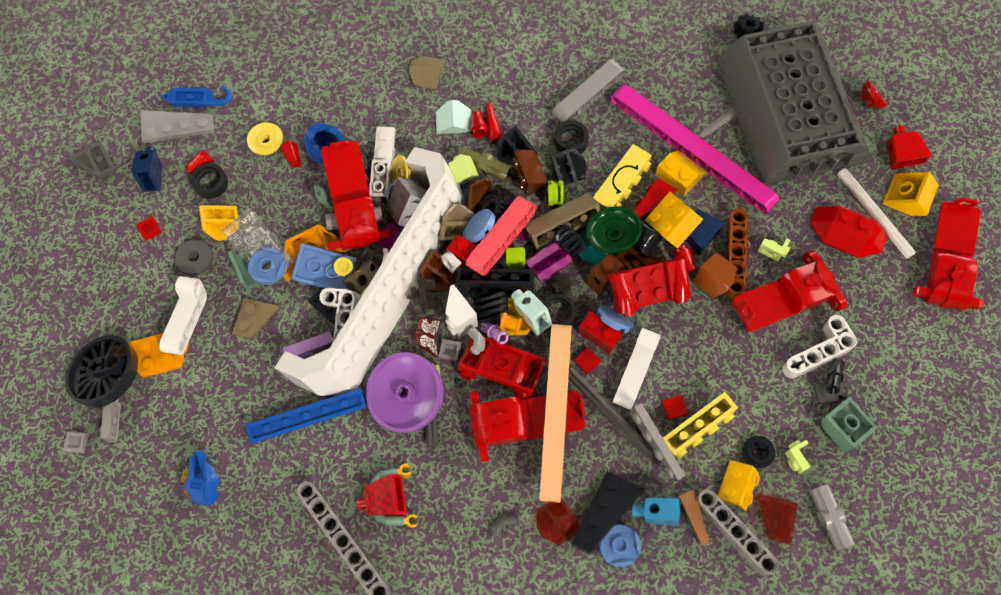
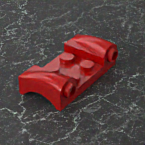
[608,258,691,317]
[458,335,546,400]

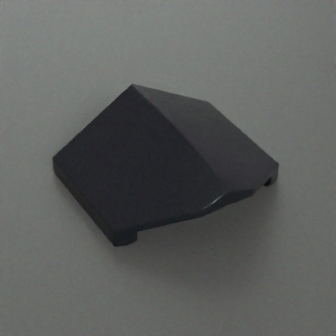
[497,125,538,166]
[550,147,587,189]

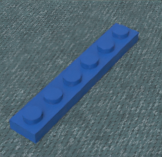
[245,388,367,444]

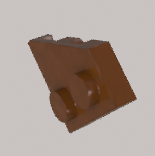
[616,247,667,270]

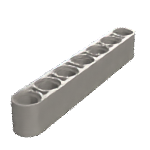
[297,482,391,595]

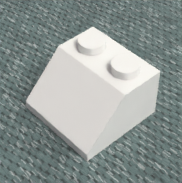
[445,284,478,339]

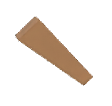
[677,489,710,546]

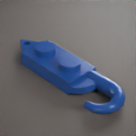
[161,87,232,107]

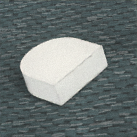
[441,252,461,273]

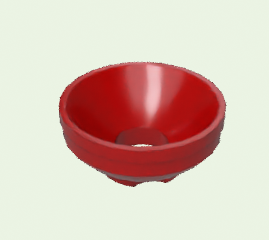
[860,80,888,109]

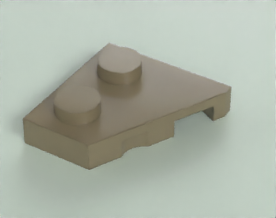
[232,298,280,339]

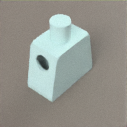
[511,289,552,336]

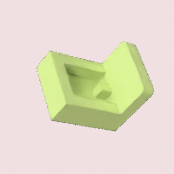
[785,440,810,474]

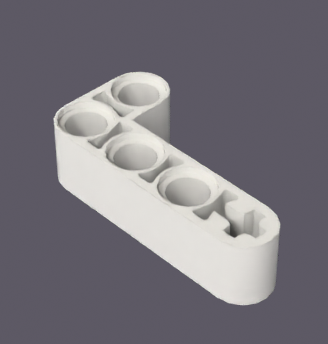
[160,276,207,355]
[320,288,361,342]
[783,315,857,378]
[613,328,661,410]

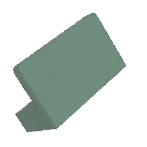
[228,250,260,291]

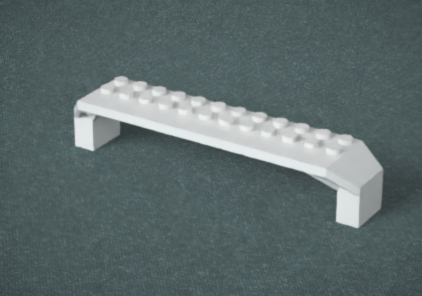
[275,147,468,396]

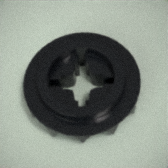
[742,436,776,468]

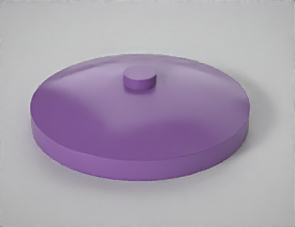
[366,352,444,433]

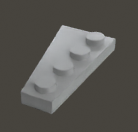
[629,403,685,481]

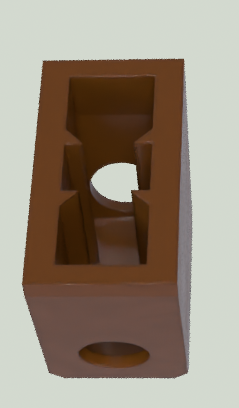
[586,253,624,296]

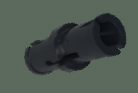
[826,358,845,395]

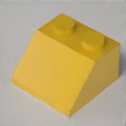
[655,150,707,197]
[883,172,939,216]

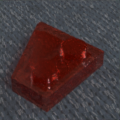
[756,493,798,545]

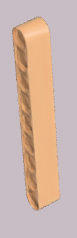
[539,324,571,502]

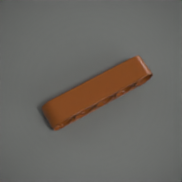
[725,208,748,300]

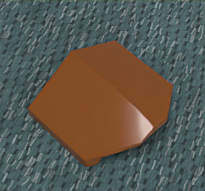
[693,252,737,298]

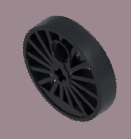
[65,335,138,408]

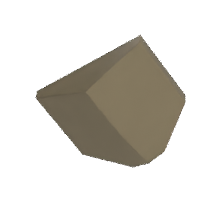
[409,56,446,91]
[439,204,475,240]

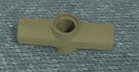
[457,147,512,182]

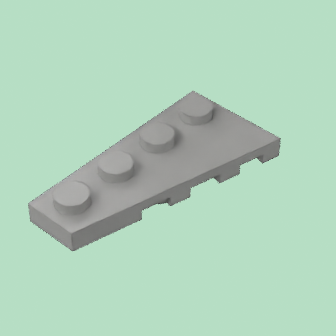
[140,110,214,143]

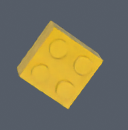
[645,192,703,248]

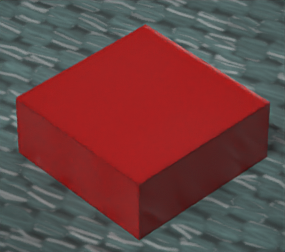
[136,216,162,241]
[573,348,601,375]
[661,395,688,421]

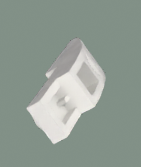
[369,126,396,197]

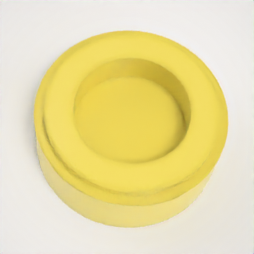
[334,257,353,277]

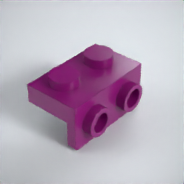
[525,241,573,281]

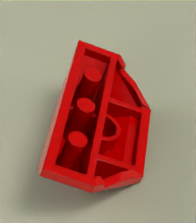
[809,206,888,259]

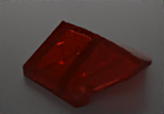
[537,497,580,546]

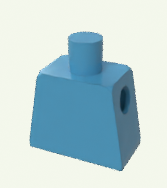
[633,498,680,526]

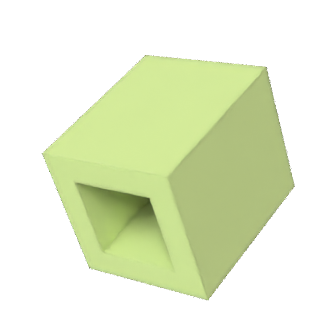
[448,154,479,184]

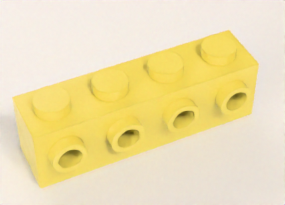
[663,392,738,459]

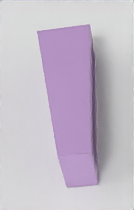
[283,331,333,358]

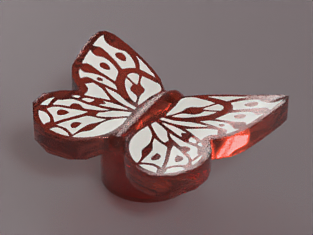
[415,318,441,356]

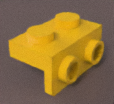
[718,460,759,511]

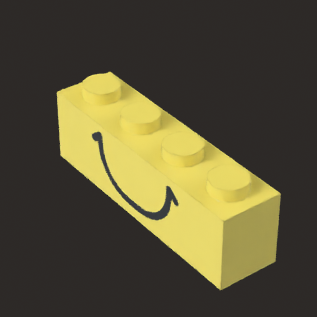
[593,144,652,210]

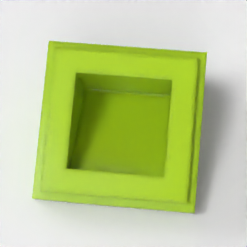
[506,247,525,269]

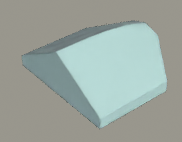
[436,100,471,134]

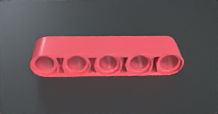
[466,196,536,276]

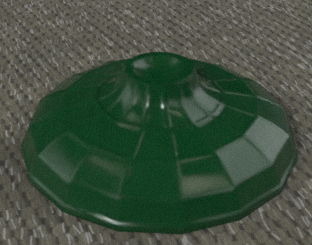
[586,207,642,254]

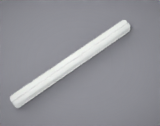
[837,168,916,259]

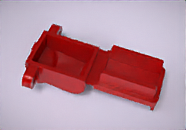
[321,140,394,251]
[912,197,984,310]
[732,250,847,333]
[469,391,585,462]

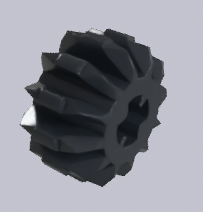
[733,13,764,39]
[555,224,586,257]

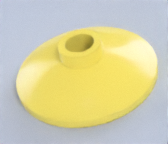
[247,123,283,155]
[391,155,411,182]

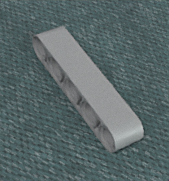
[552,59,626,123]
[696,489,778,576]

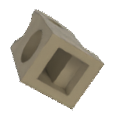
[342,259,379,294]

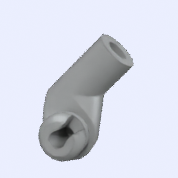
[467,327,486,355]

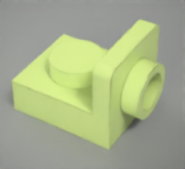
[758,238,790,262]

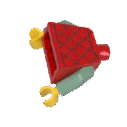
[357,464,417,528]

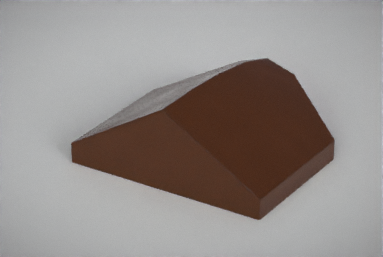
[468,178,492,213]
[419,249,459,292]

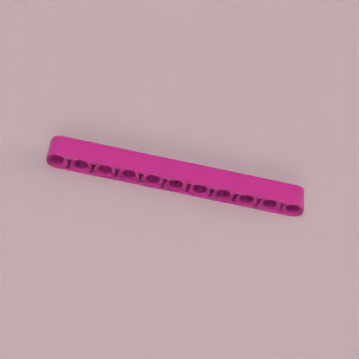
[610,84,779,214]

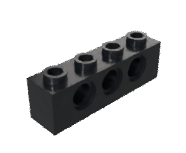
[456,268,534,298]

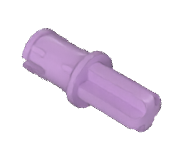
[480,322,508,344]

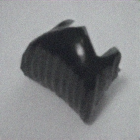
[635,219,663,256]

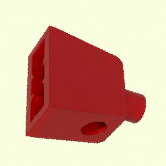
[887,125,931,169]
[446,235,477,268]

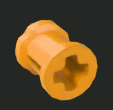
[500,312,523,334]

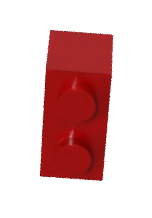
[578,311,623,354]

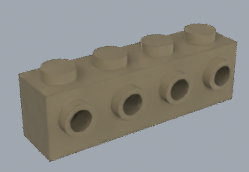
[524,193,600,250]

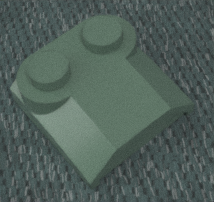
[821,396,878,451]

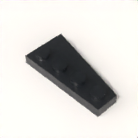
[571,471,645,555]

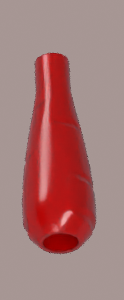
[486,103,502,144]

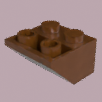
[511,150,548,196]

